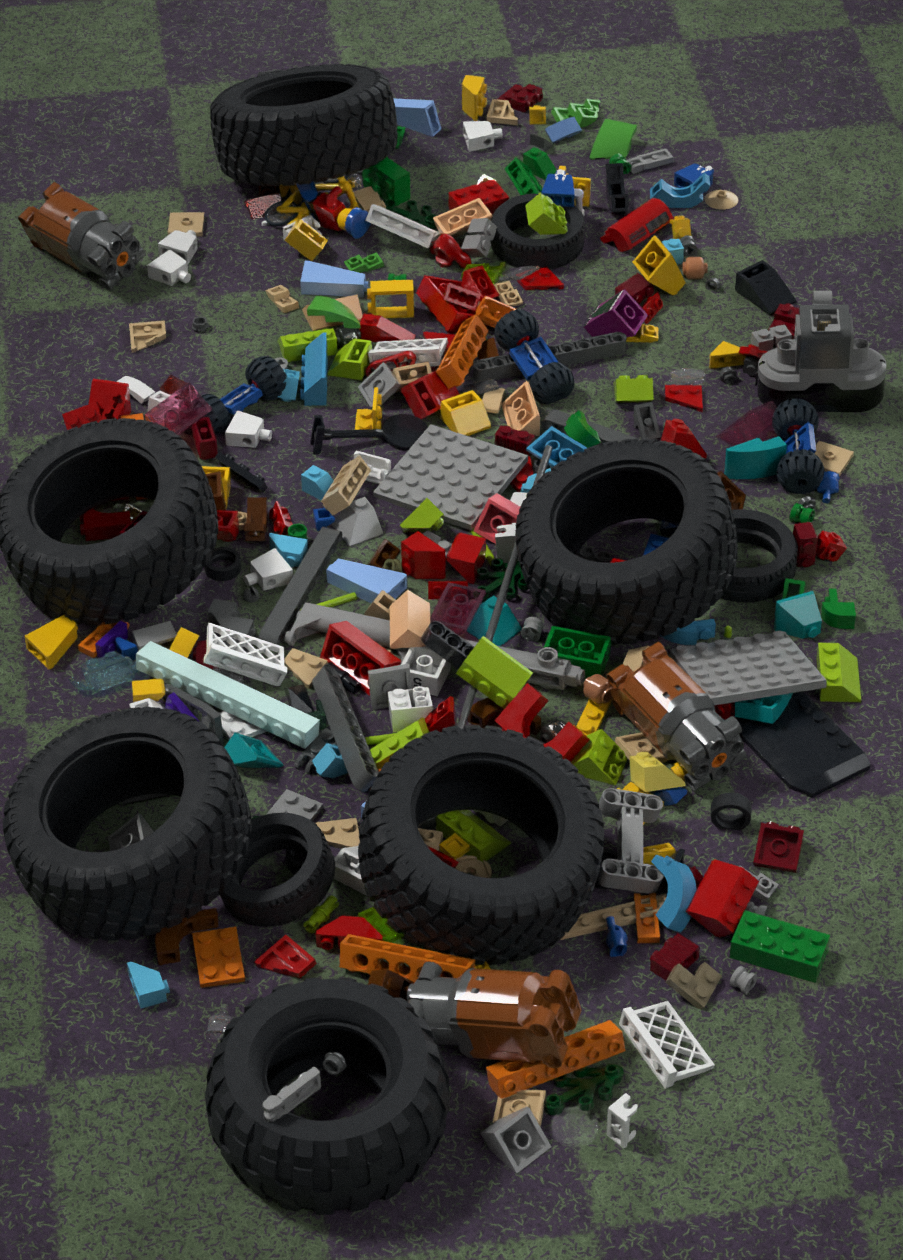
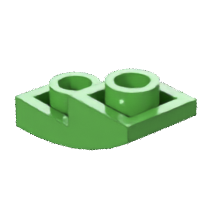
[344,252,385,273]

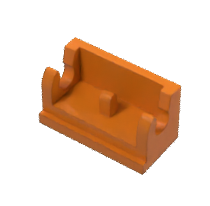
[476,296,516,328]

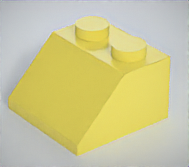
[630,752,685,792]

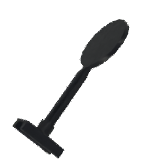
[310,414,428,454]

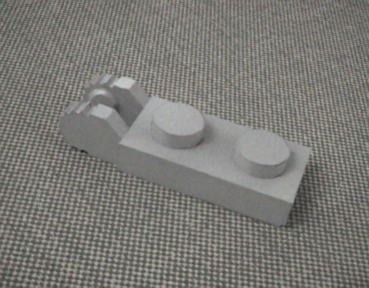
[627,148,674,174]
[262,1067,321,1123]

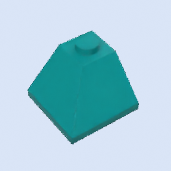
[774,591,822,639]
[466,595,522,646]
[224,732,284,768]

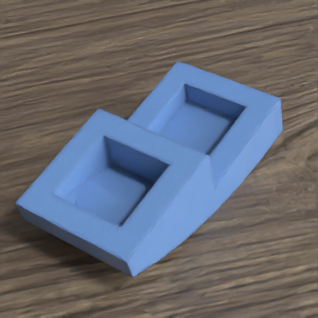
[545,117,582,143]

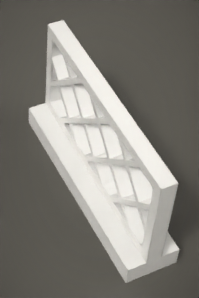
[365,204,440,248]
[368,338,448,369]
[204,623,287,686]
[619,1001,715,1089]

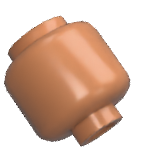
[682,257,708,279]
[583,674,612,704]

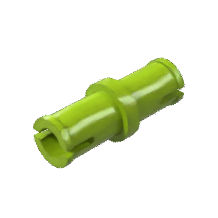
[303,895,339,933]

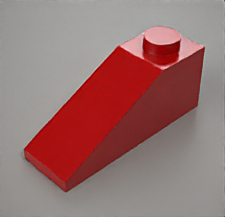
[359,314,416,342]

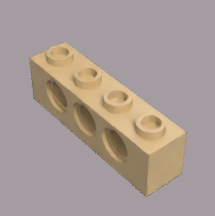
[321,456,371,516]

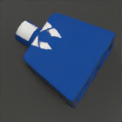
[674,164,714,188]
[542,169,574,207]

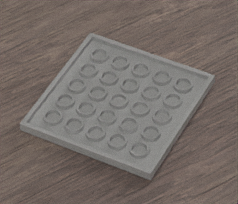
[373,424,528,531]
[670,631,826,705]

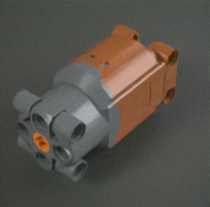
[18,182,146,290]
[606,642,746,791]
[407,962,582,1068]

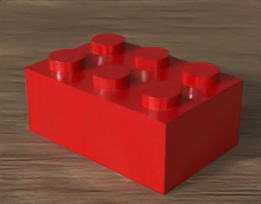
[448,180,509,215]

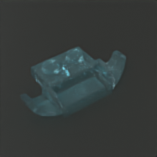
[68,651,139,692]

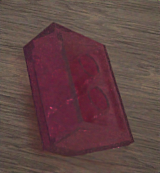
[145,382,212,435]
[716,401,777,446]
[430,582,486,636]

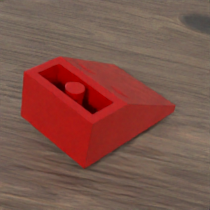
[401,370,460,420]

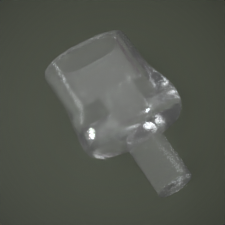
[205,1004,233,1041]

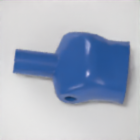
[817,471,840,503]
[606,916,627,957]

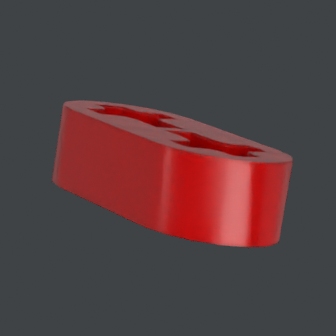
[102,392,128,420]

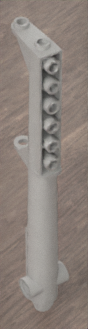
[285,602,585,690]

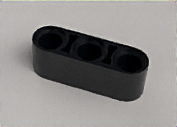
[421,621,474,669]

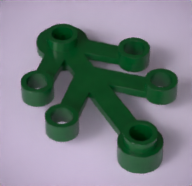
[384,199,437,229]
[474,558,528,602]
[545,1064,624,1116]

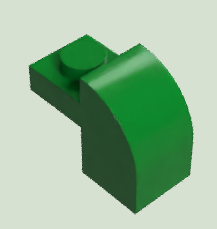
[564,410,600,448]
[821,588,856,629]

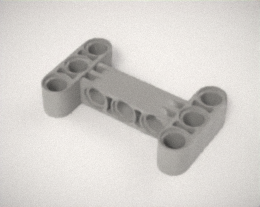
[597,788,664,894]

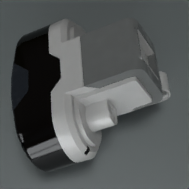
[757,290,886,413]

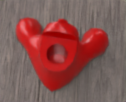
[430,234,472,269]

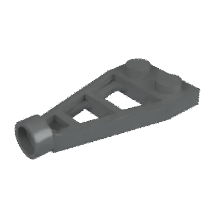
[162,684,224,744]

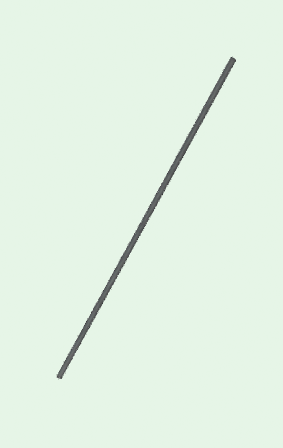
[435,445,553,817]

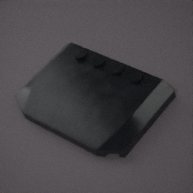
[736,691,871,798]

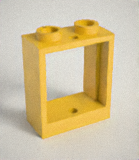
[367,280,414,318]

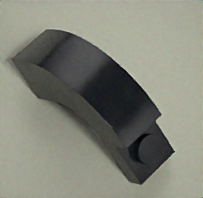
[605,163,629,213]

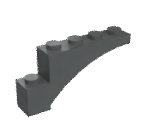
[208,599,257,681]

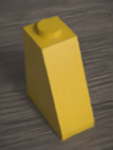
[25,614,78,670]

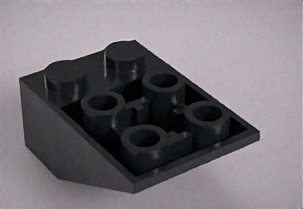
[735,260,797,315]

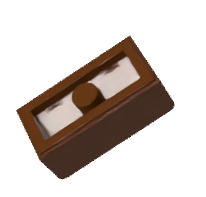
[478,337,499,360]
[367,539,400,568]

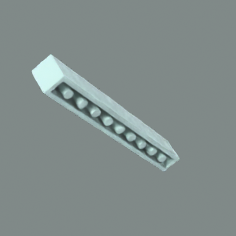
[136,641,320,749]

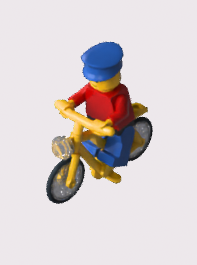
[265,173,371,239]

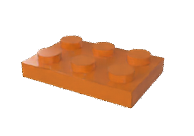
[192,927,245,988]

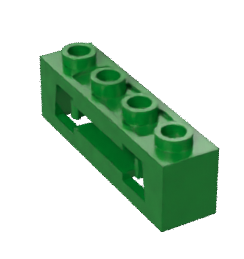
[505,157,542,195]

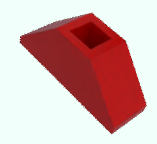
[425,696,457,732]
[316,916,383,950]

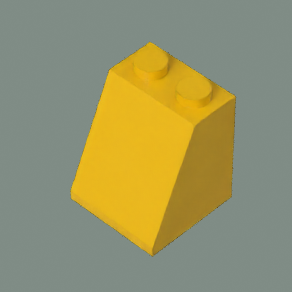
[632,235,685,295]

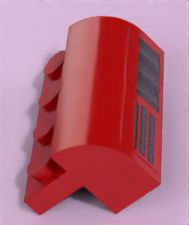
[600,198,674,252]

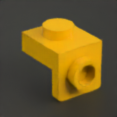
[670,215,691,239]

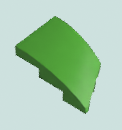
[551,99,600,128]
[589,119,637,160]
[307,296,361,329]

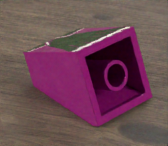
[583,289,648,337]

